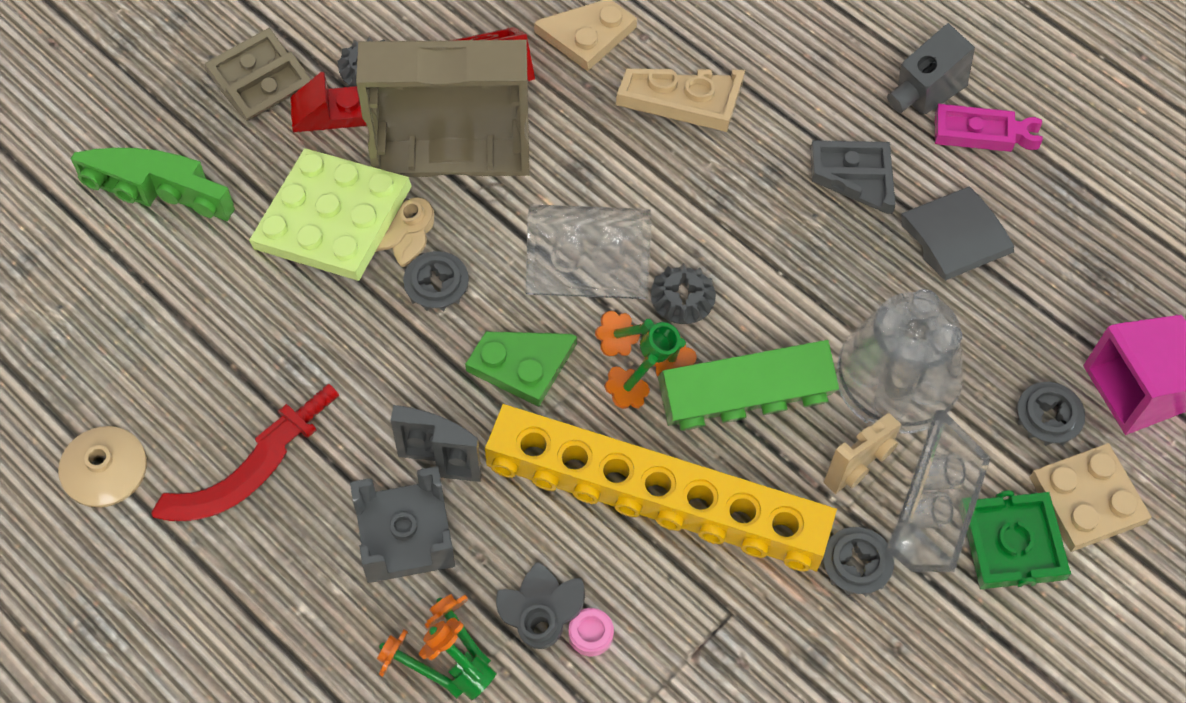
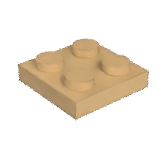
[1029,443,1152,552]

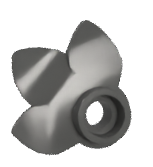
[496,562,585,649]

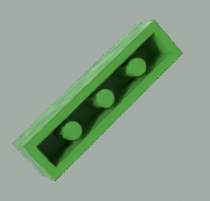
[658,340,839,431]

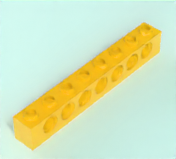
[485,404,837,572]

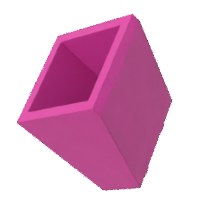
[1083,314,1186,435]

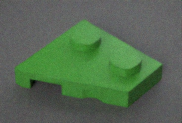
[465,331,577,407]

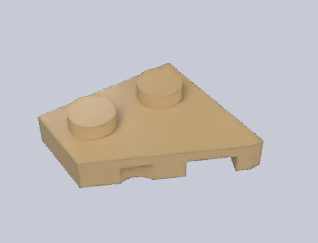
[534,0,637,71]
[823,413,902,495]

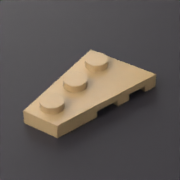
[616,69,745,132]

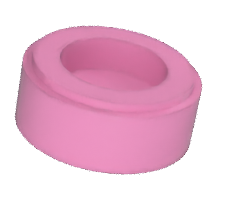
[568,608,614,657]

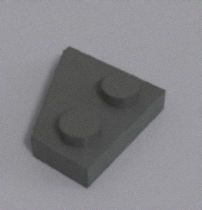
[810,140,896,214]

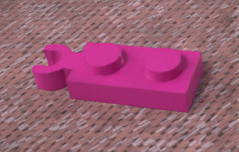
[935,104,1043,152]

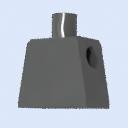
[887,23,975,114]

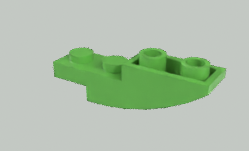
[70,148,235,221]

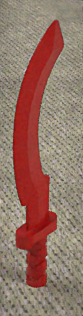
[151,384,339,521]

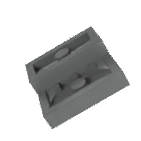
[901,186,1014,281]
[390,405,482,482]

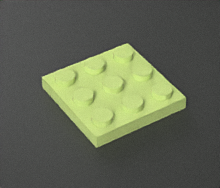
[249,148,412,281]

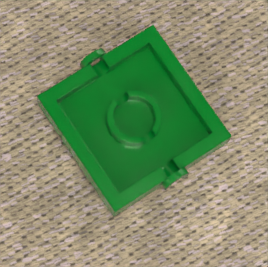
[960,490,1071,589]

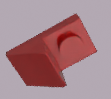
[291,72,367,133]

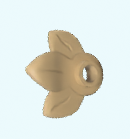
[376,197,434,267]

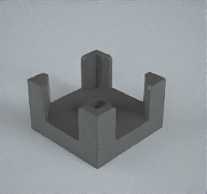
[350,466,456,583]

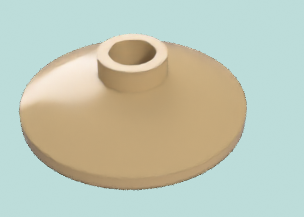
[58,426,147,507]

